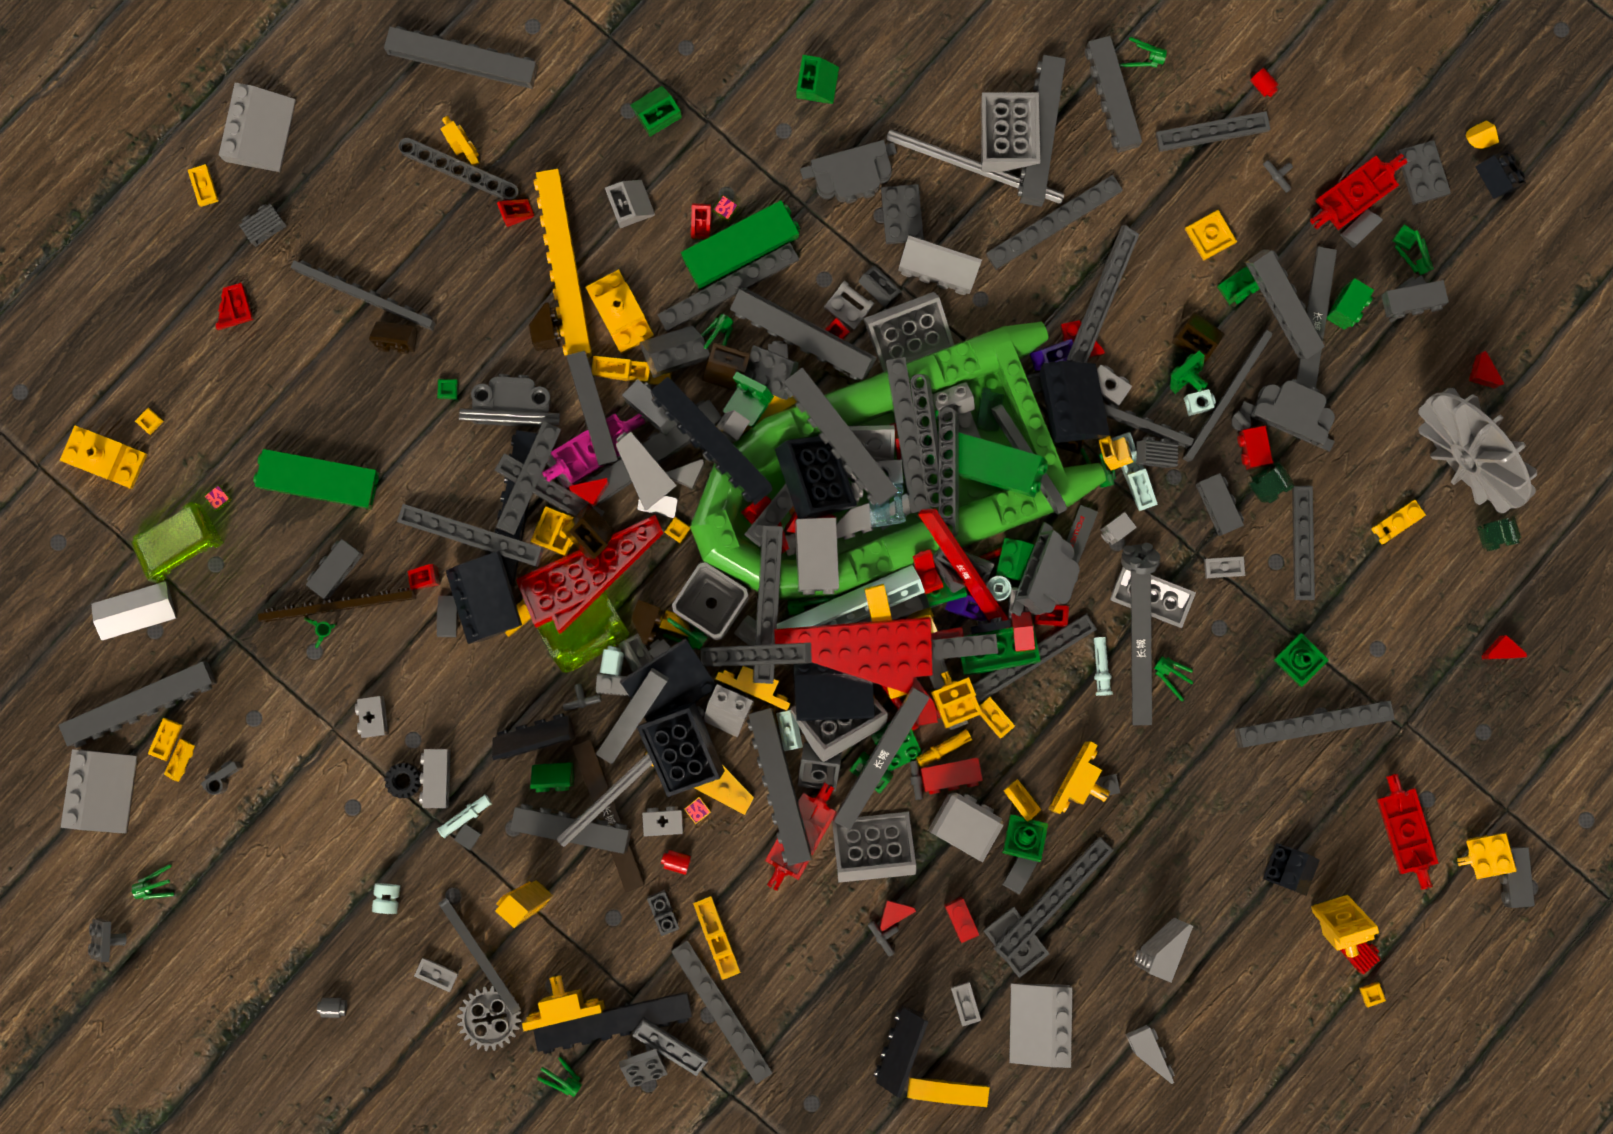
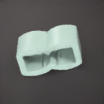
[600,646,624,676]

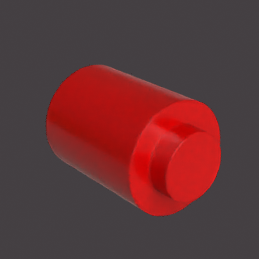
[1250,68,1279,97]
[661,850,691,875]

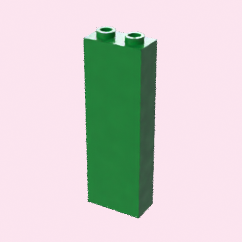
[681,200,800,289]
[927,427,1048,498]
[254,449,380,510]

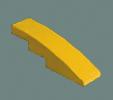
[591,356,672,385]
[693,896,741,980]
[907,1077,990,1107]

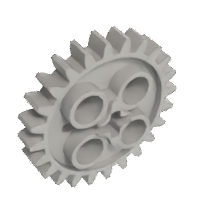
[457,986,522,1051]

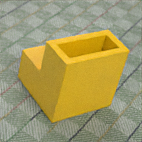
[1098,436,1133,470]

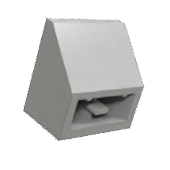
[605,180,655,228]

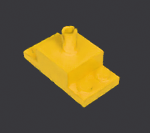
[585,270,654,354]
[60,426,148,489]
[716,665,790,711]
[1049,741,1110,814]
[1311,895,1379,957]
[522,975,605,1031]

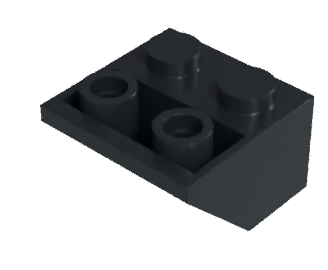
[1475,151,1526,199]
[1263,843,1320,896]

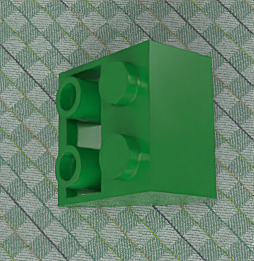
[796,55,839,104]
[630,86,682,137]
[530,763,574,792]

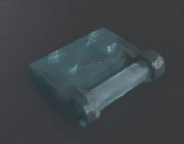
[869,484,906,528]

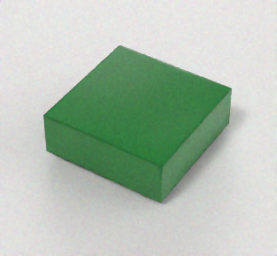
[1392,224,1416,251]
[437,379,458,399]

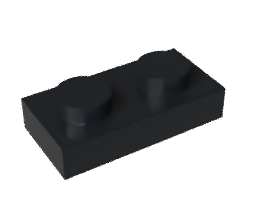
[971,617,1011,634]

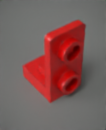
[913,549,943,594]

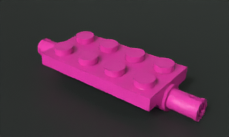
[542,413,645,485]

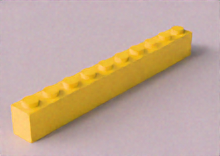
[534,169,592,357]
[495,880,553,928]

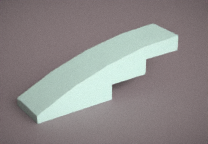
[1111,432,1158,511]

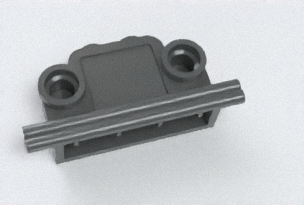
[800,140,897,204]
[459,374,560,427]
[1239,379,1335,452]
[1010,522,1080,616]

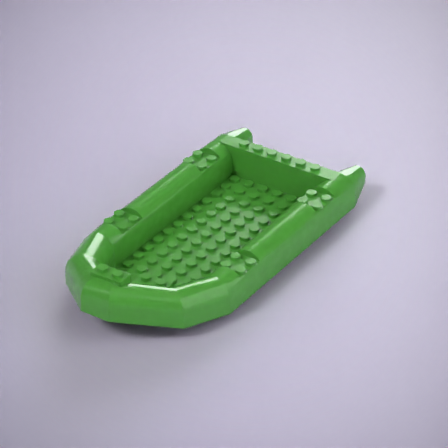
[690,322,1106,600]

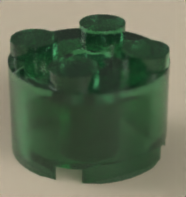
[1248,462,1294,503]
[1476,516,1522,551]

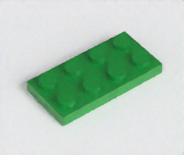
[961,625,1041,676]

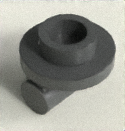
[1231,411,1252,431]

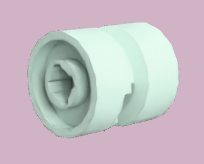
[986,576,1011,603]
[372,883,400,914]

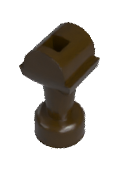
[822,362,857,385]

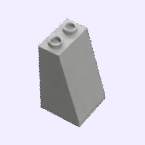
[616,432,676,511]
[794,518,839,595]
[703,684,754,737]

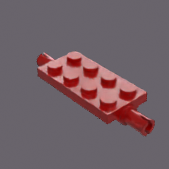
[1310,154,1407,230]
[1376,773,1439,890]
[765,782,837,891]

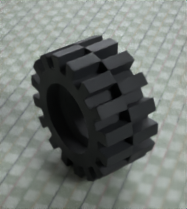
[384,763,422,798]

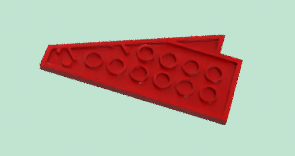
[516,515,663,634]
[774,617,932,694]

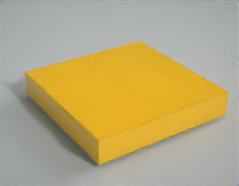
[1185,210,1237,261]

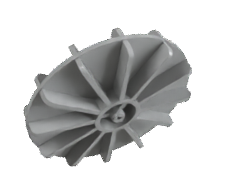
[1418,388,1537,513]

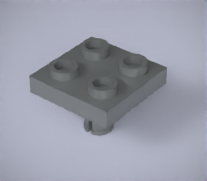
[88,918,127,962]

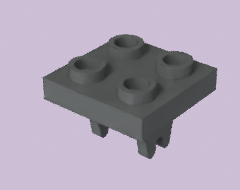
[619,1045,668,1087]

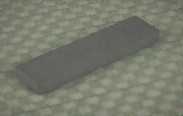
[632,1018,708,1076]

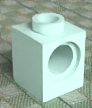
[1184,389,1216,416]

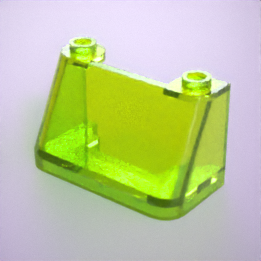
[131,502,224,583]
[537,591,629,673]

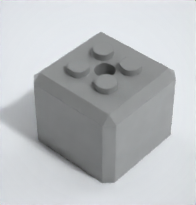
[672,562,749,640]
[927,793,1003,862]

